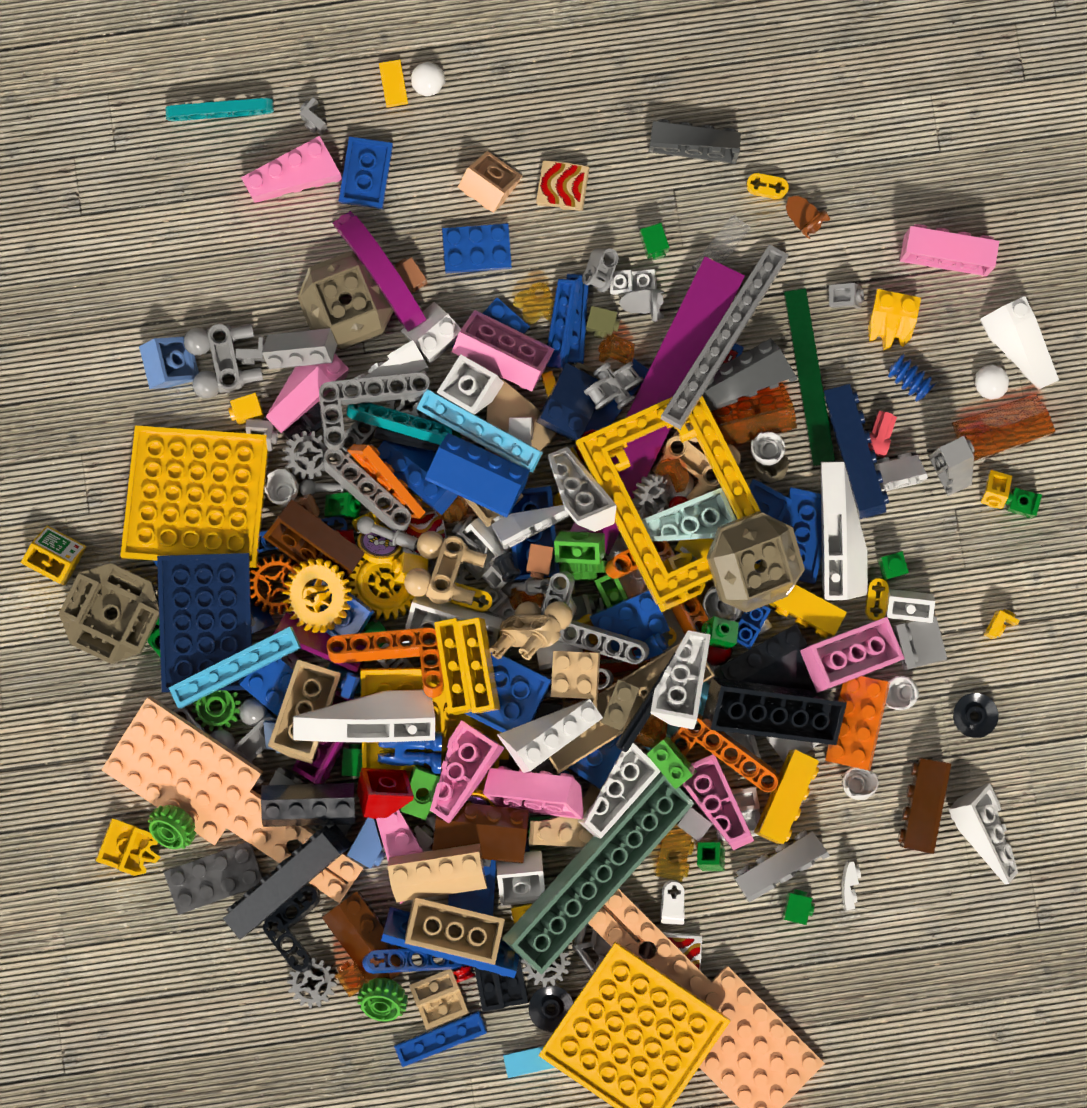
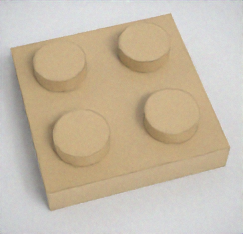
[551,651,600,699]

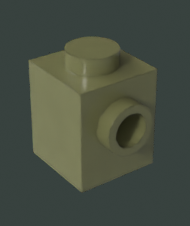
[586,306,620,339]

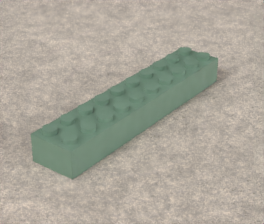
[502,772,694,975]

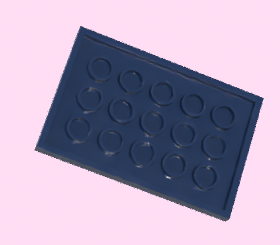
[157,553,252,693]

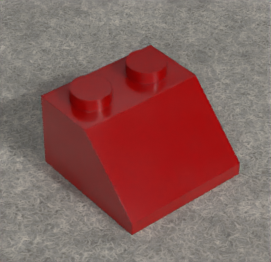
[357,768,414,819]

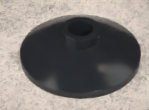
[953,693,998,738]
[528,985,573,1032]

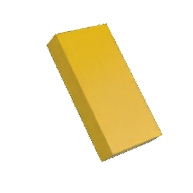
[379,60,408,108]

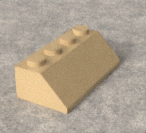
[268,659,341,764]
[387,844,487,902]
[405,898,505,965]

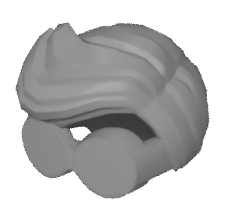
[703,585,743,622]

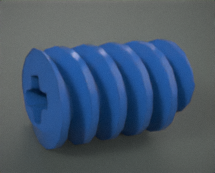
[888,353,937,402]

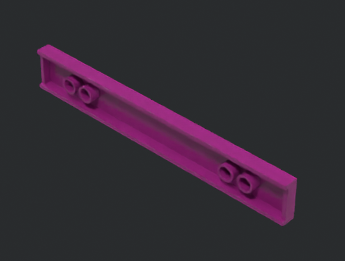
[570,256,745,556]

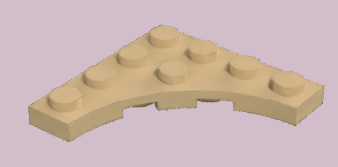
[529,783,602,847]

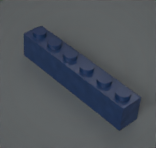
[824,384,889,519]

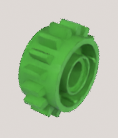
[192,690,242,731]
[148,805,197,849]
[357,978,408,1021]

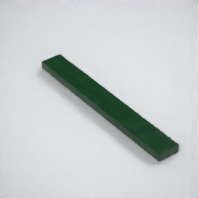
[783,288,835,467]

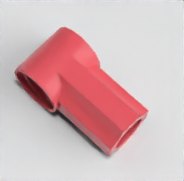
[868,411,897,458]

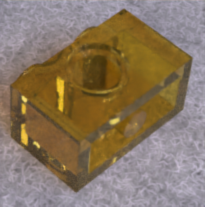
[654,832,695,882]

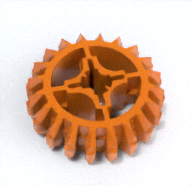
[250,554,300,615]

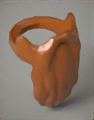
[786,196,830,239]

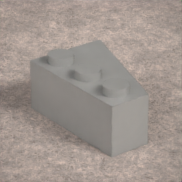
[928,436,974,496]

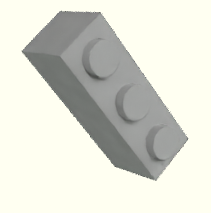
[262,328,337,369]

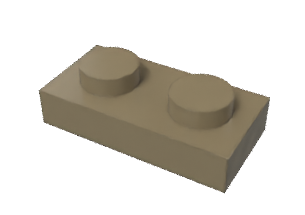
[601,680,640,731]

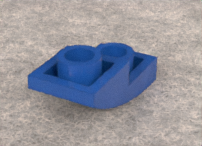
[737,606,771,649]
[340,672,361,699]

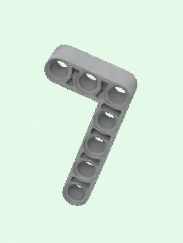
[319,372,430,451]
[323,421,411,532]
[541,571,649,664]

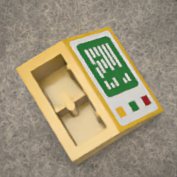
[20,526,87,586]

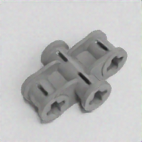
[584,362,644,410]

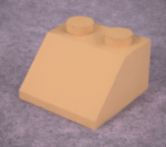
[458,151,523,213]

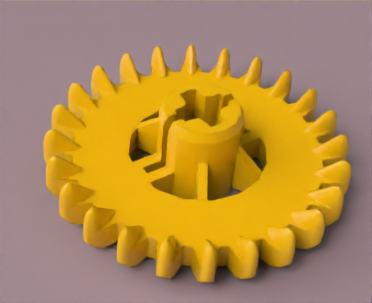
[347,554,415,621]
[282,558,352,633]

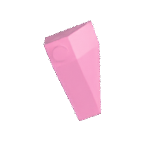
[430,720,505,823]

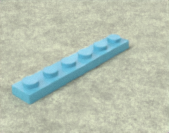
[416,389,543,472]
[169,627,301,709]

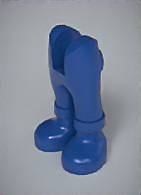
[378,731,442,774]

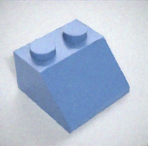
[139,337,199,389]
[347,817,386,869]

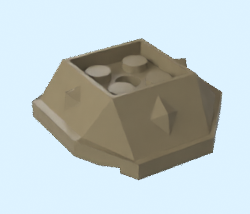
[297,251,394,350]
[707,511,805,613]
[58,563,159,664]

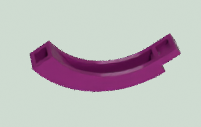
[332,211,426,332]

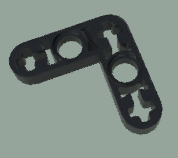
[263,886,321,973]

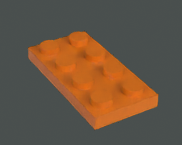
[347,444,426,519]
[825,676,890,771]

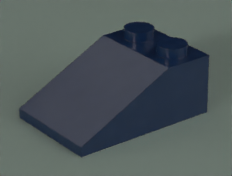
[536,363,599,443]

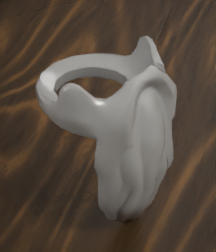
[619,289,664,322]

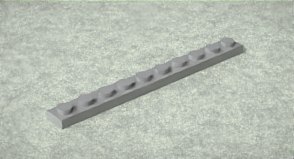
[661,244,789,430]

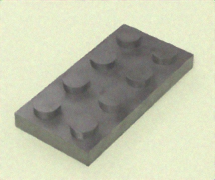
[164,842,263,915]

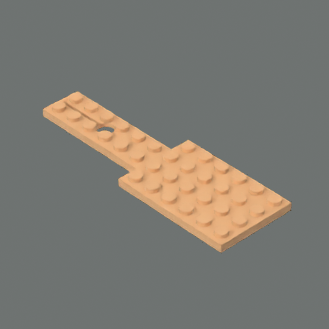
[102,696,365,903]
[588,889,825,1108]

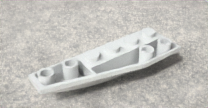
[821,461,868,600]
[293,689,435,742]

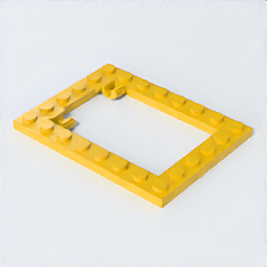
[576,396,761,605]

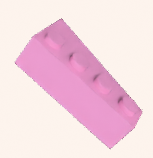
[241,136,342,203]
[682,754,754,850]
[376,809,424,904]

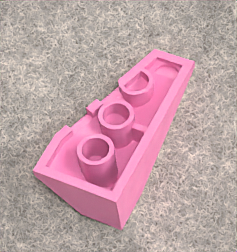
[266,354,349,433]

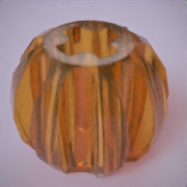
[436,495,468,523]

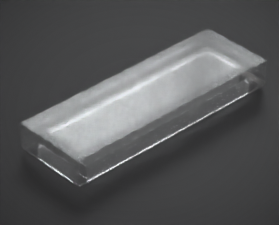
[692,214,751,271]

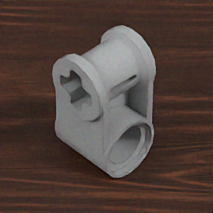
[582,248,619,293]

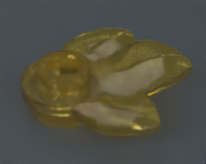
[513,282,554,325]

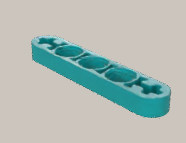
[165,98,274,121]
[346,403,452,445]

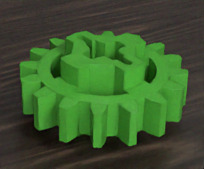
[559,561,607,581]

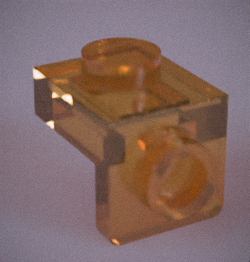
[598,334,635,365]
[655,458,689,493]
[509,587,543,610]
[635,715,668,748]
[334,961,368,997]

